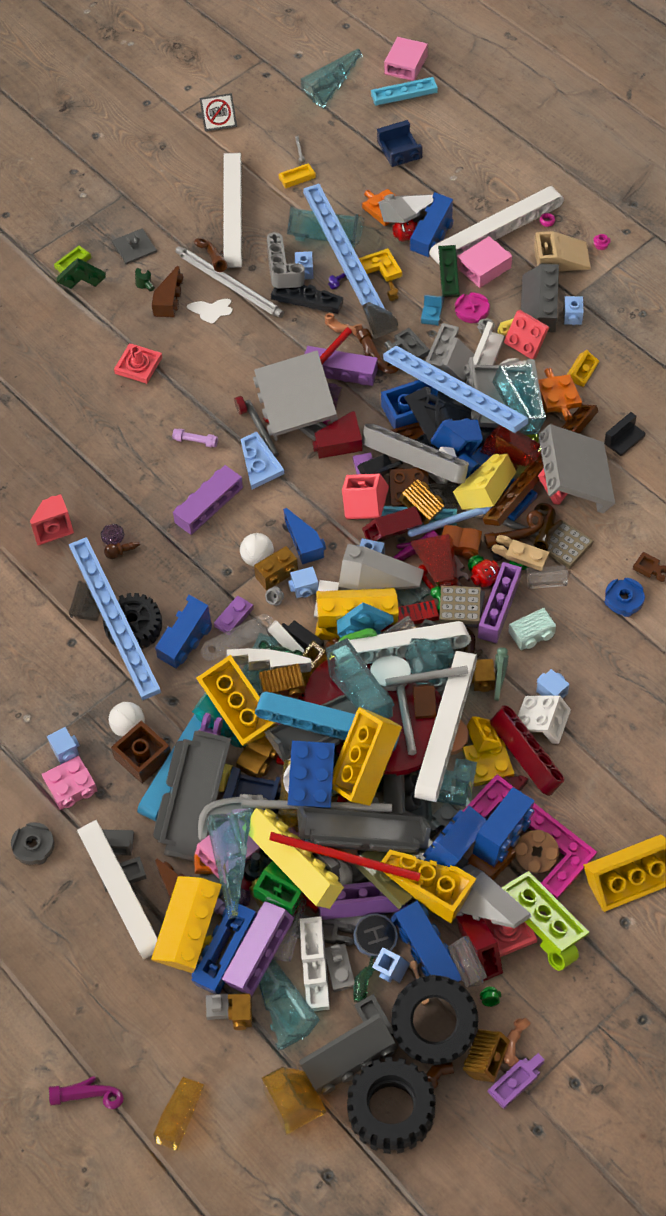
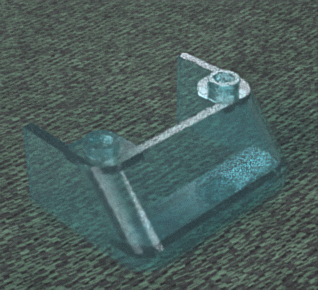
[287,206,365,248]

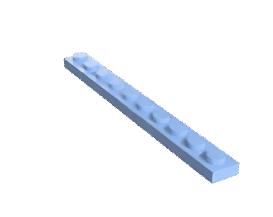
[303,184,389,325]
[383,346,528,433]
[69,537,161,701]

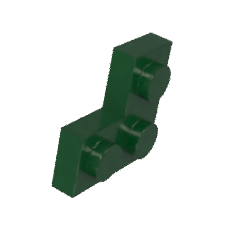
[57,258,106,289]

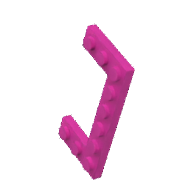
[463,774,597,900]

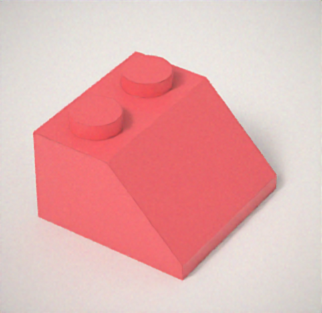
[30,494,74,545]

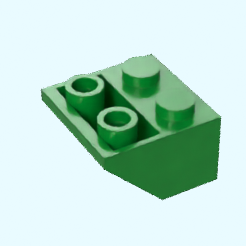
[253,861,305,916]

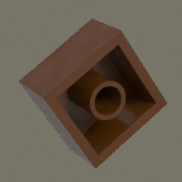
[111,720,171,784]

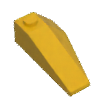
[381,850,477,923]

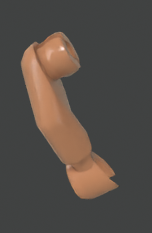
[325,313,363,336]
[503,1018,531,1068]

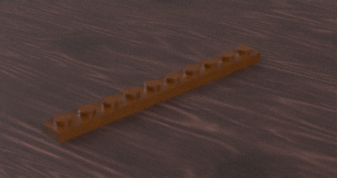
[482,404,599,526]

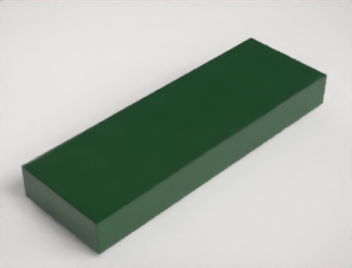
[438,245,460,298]

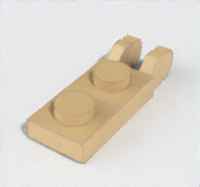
[492,535,549,571]

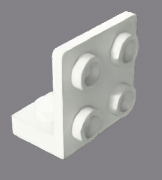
[518,696,571,744]

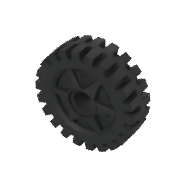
[103,593,162,650]

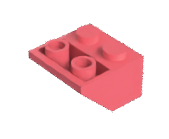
[342,474,389,519]

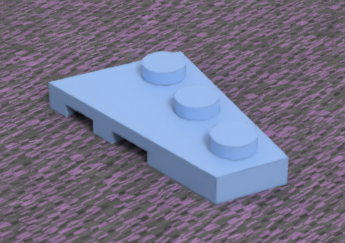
[241,432,284,490]

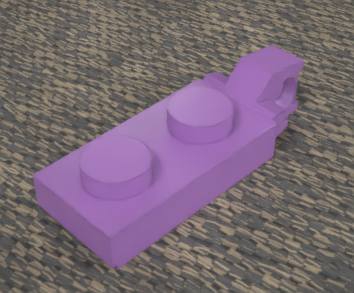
[488,1053,545,1109]

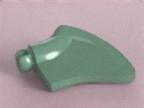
[494,647,509,701]

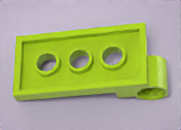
[501,871,590,971]

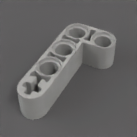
[267,232,305,288]

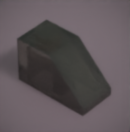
[362,302,398,339]

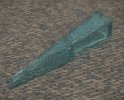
[300,49,362,109]
[206,808,252,919]
[259,958,320,1050]

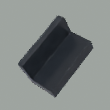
[604,412,645,456]
[357,454,403,476]
[281,620,324,659]

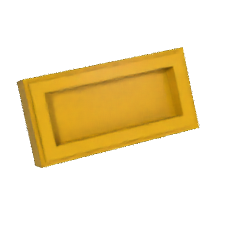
[279,163,316,189]

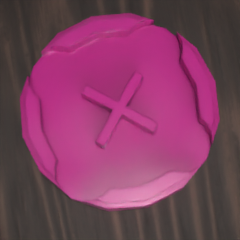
[455,292,490,323]

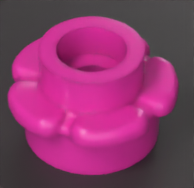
[593,234,611,250]

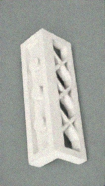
[466,322,504,384]

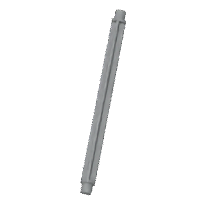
[175,246,284,318]

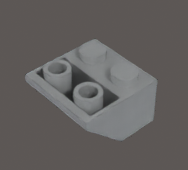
[441,338,475,383]

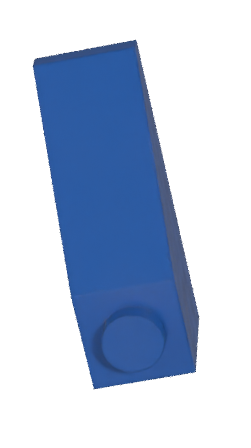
[283,508,326,565]

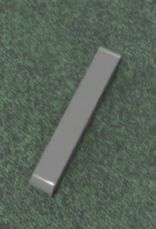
[362,424,469,483]

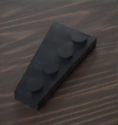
[271,284,343,314]

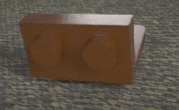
[389,467,428,507]

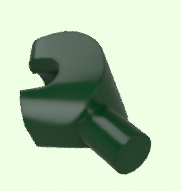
[135,268,155,292]

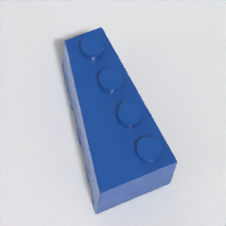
[390,900,463,982]

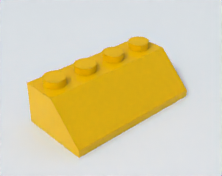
[316,588,399,628]
[196,655,278,746]
[332,707,402,806]
[583,834,666,912]
[151,876,222,973]

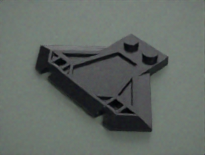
[404,386,508,450]

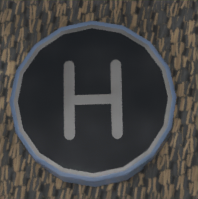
[353,914,398,958]

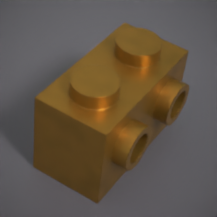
[254,546,298,591]

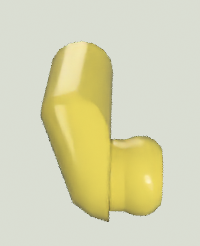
[497,319,513,337]

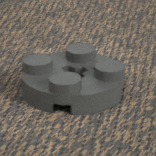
[11,822,54,865]

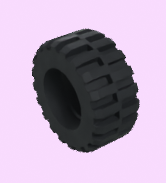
[391,975,479,1065]
[347,1057,436,1154]

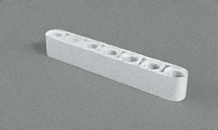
[331,621,471,668]
[77,820,158,960]

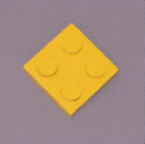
[462,738,514,787]

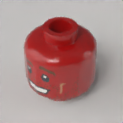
[392,219,418,242]
[471,559,500,588]

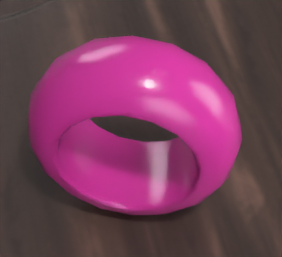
[539,213,555,227]

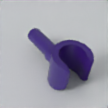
[328,272,346,290]

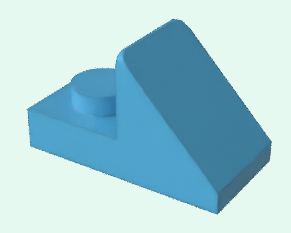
[421,295,444,325]

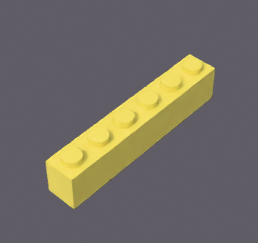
[243,808,344,909]

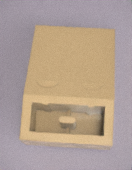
[534,231,591,272]

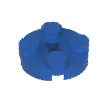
[605,578,645,617]

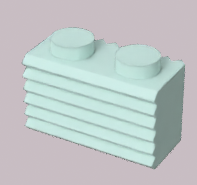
[508,608,556,650]

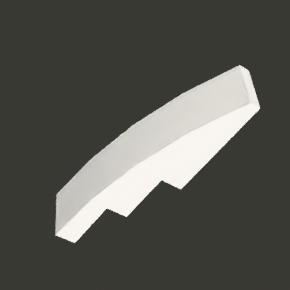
[226,648,311,673]
[300,916,330,1012]

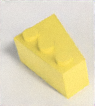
[453,454,516,510]

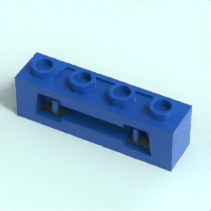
[191,901,257,994]

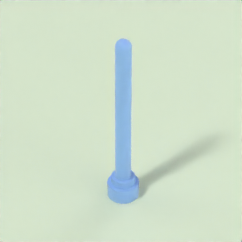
[408,506,493,537]

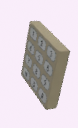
[547,520,593,569]
[439,586,481,625]

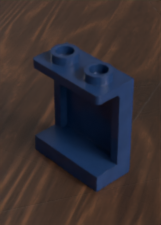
[377,120,423,167]
[223,767,284,817]

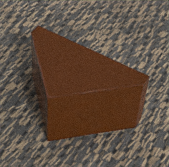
[412,683,436,719]

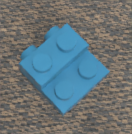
[337,602,394,638]

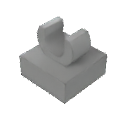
[206,994,229,1020]

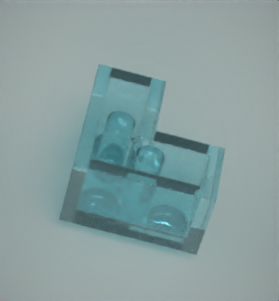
[404,638,455,685]
[437,758,477,807]

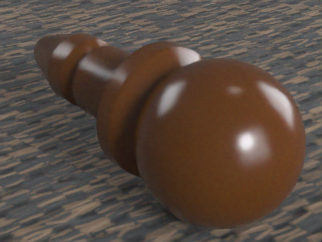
[104,542,140,559]

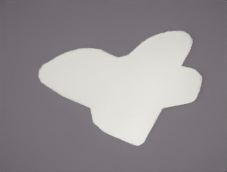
[187,299,233,323]

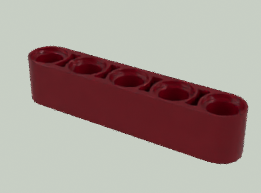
[490,705,565,796]

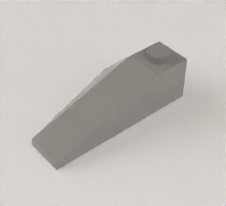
[378,194,445,223]
[338,544,424,590]
[457,864,531,928]

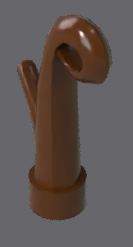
[194,238,227,272]
[356,328,399,374]
[484,511,544,549]

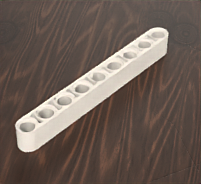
[224,153,242,268]
[429,186,564,265]
[414,651,477,802]

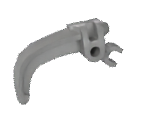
[198,794,278,841]

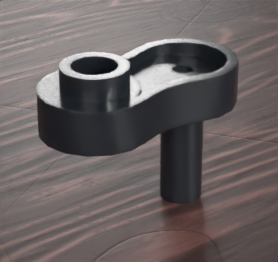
[243,849,273,881]

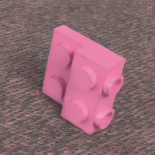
[41,756,97,810]

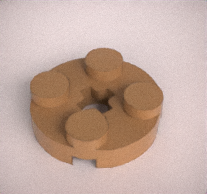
[515,830,559,874]

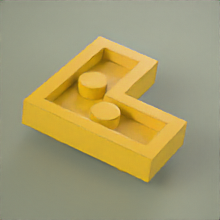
[359,248,402,282]

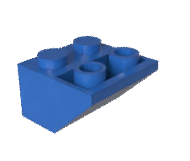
[431,419,483,458]

